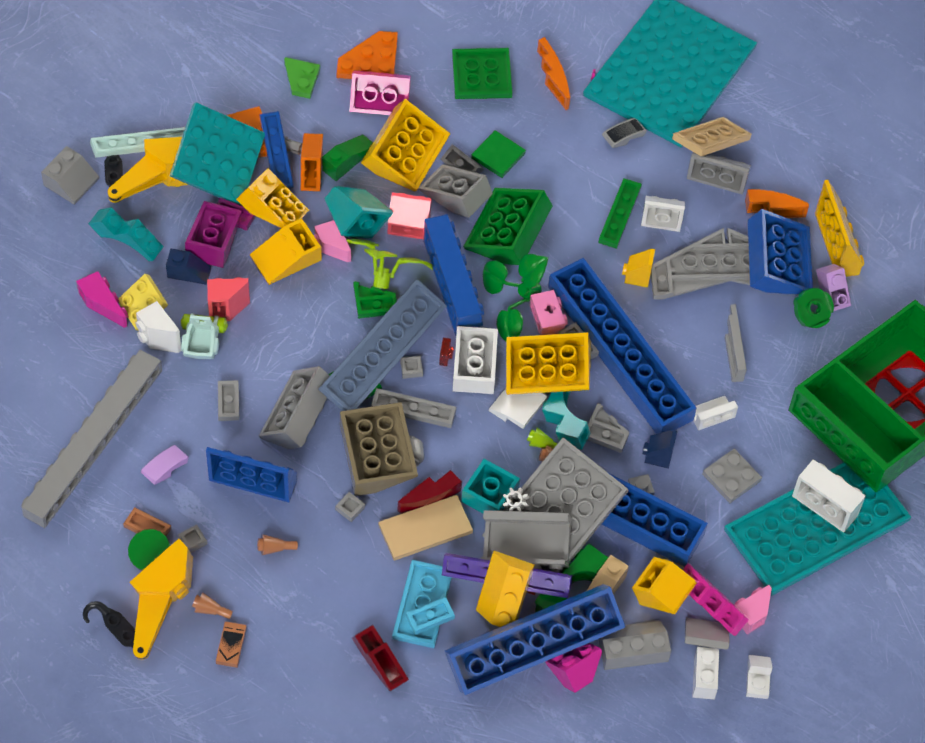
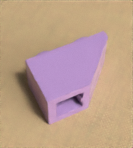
[816,264,851,311]

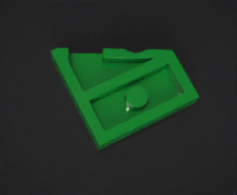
[353,281,397,319]

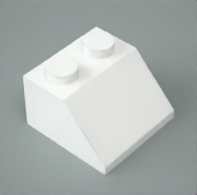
[641,196,685,232]
[135,301,181,353]

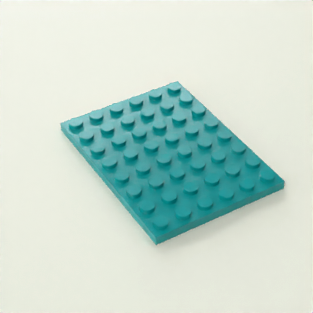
[583,0,757,148]

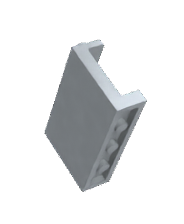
[481,510,572,571]

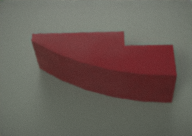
[397,470,462,514]
[352,625,409,691]

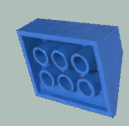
[748,209,813,295]
[206,447,297,503]

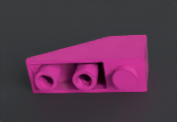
[76,271,128,328]

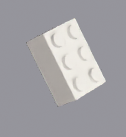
[453,326,498,394]
[792,459,865,533]

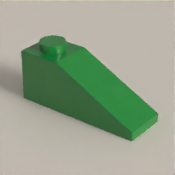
[322,134,373,182]

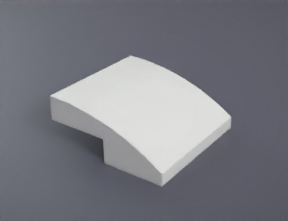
[489,389,547,429]

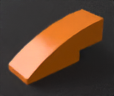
[745,189,809,218]

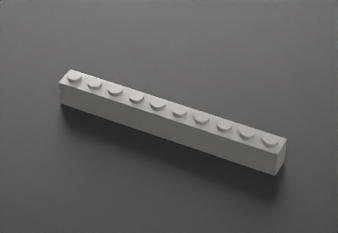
[21,350,162,528]

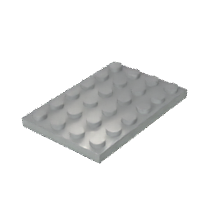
[482,438,629,573]

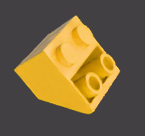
[632,557,696,614]

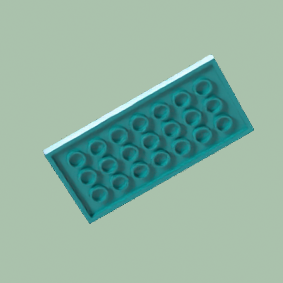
[724,463,911,596]

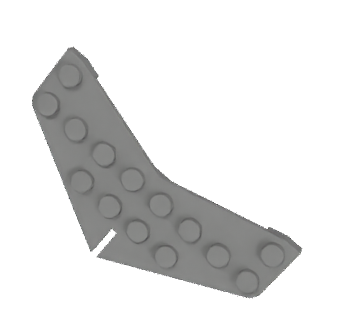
[651,228,798,300]

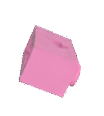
[529,290,568,335]

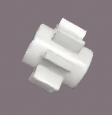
[503,488,530,512]

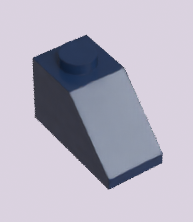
[166,248,211,285]
[642,430,677,469]

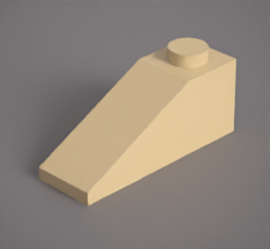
[587,555,629,595]

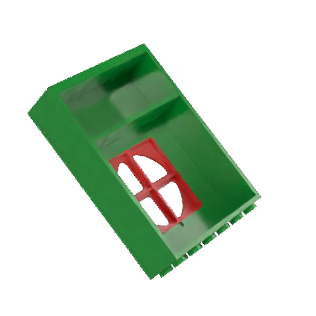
[788,300,925,493]

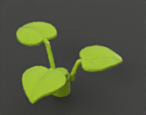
[346,239,433,289]

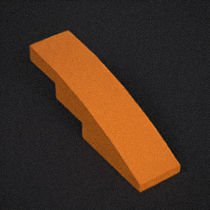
[537,37,570,110]

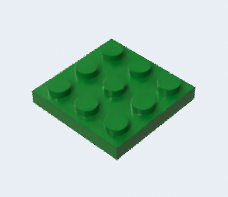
[452,48,512,99]

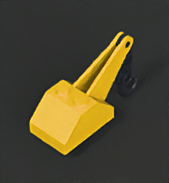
[104,137,188,203]
[83,539,193,660]

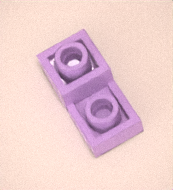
[141,445,188,485]

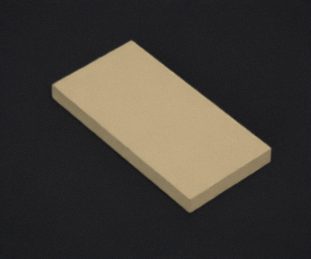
[672,117,752,156]
[378,495,473,561]

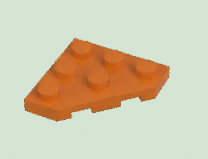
[337,31,398,79]

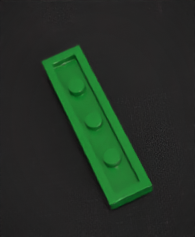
[598,178,642,249]

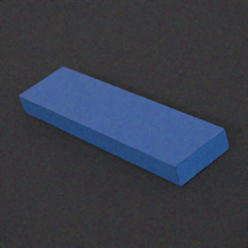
[259,111,294,189]

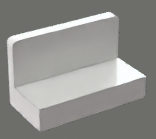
[693,396,738,430]

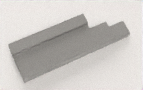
[725,304,747,382]

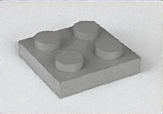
[702,448,762,504]

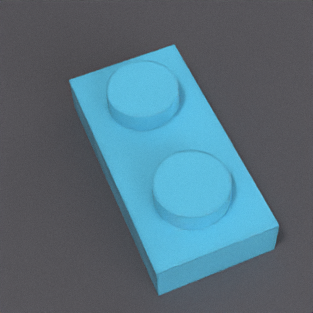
[406,597,455,635]

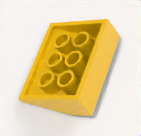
[361,99,450,192]
[815,180,864,277]
[506,332,591,395]

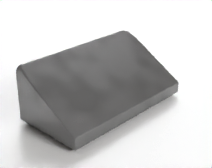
[440,144,484,174]

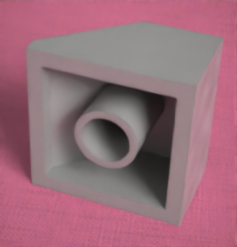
[41,146,99,205]

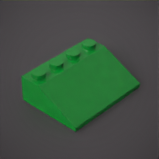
[463,188,553,265]

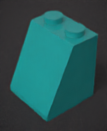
[324,186,393,238]

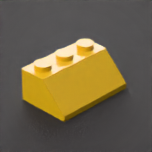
[476,551,535,627]

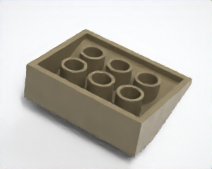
[339,402,418,496]

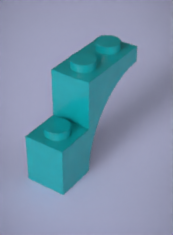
[88,207,164,261]
[542,391,591,450]

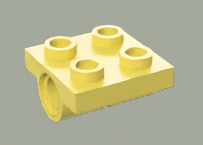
[118,274,168,330]

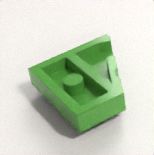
[284,57,320,99]

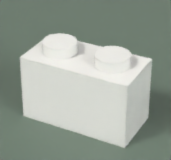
[692,647,719,700]

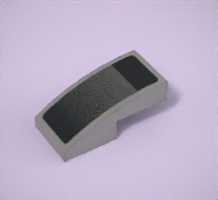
[602,118,646,148]

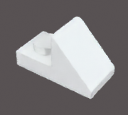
[746,655,772,699]

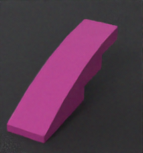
[683,563,749,636]

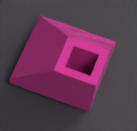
[545,643,602,693]

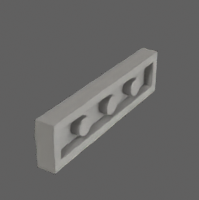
[371,388,456,428]

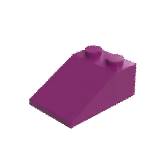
[185,201,242,268]

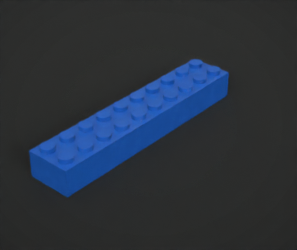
[548,258,697,434]

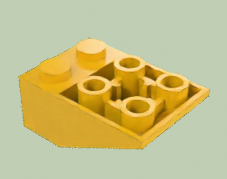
[236,168,309,228]
[250,218,322,285]

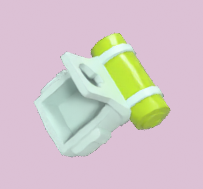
[181,313,228,359]

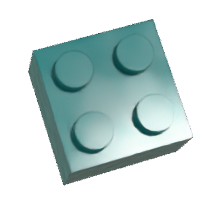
[461,459,520,514]

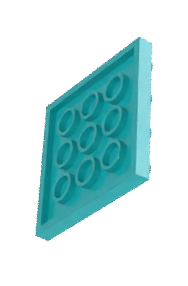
[169,102,265,206]

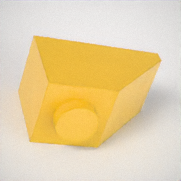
[622,249,655,287]

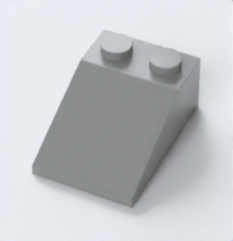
[419,164,493,218]

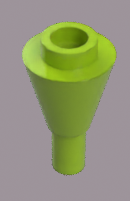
[527,427,558,449]

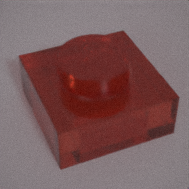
[439,338,454,366]

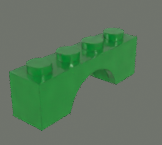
[535,544,608,612]

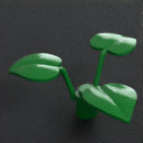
[482,254,549,342]

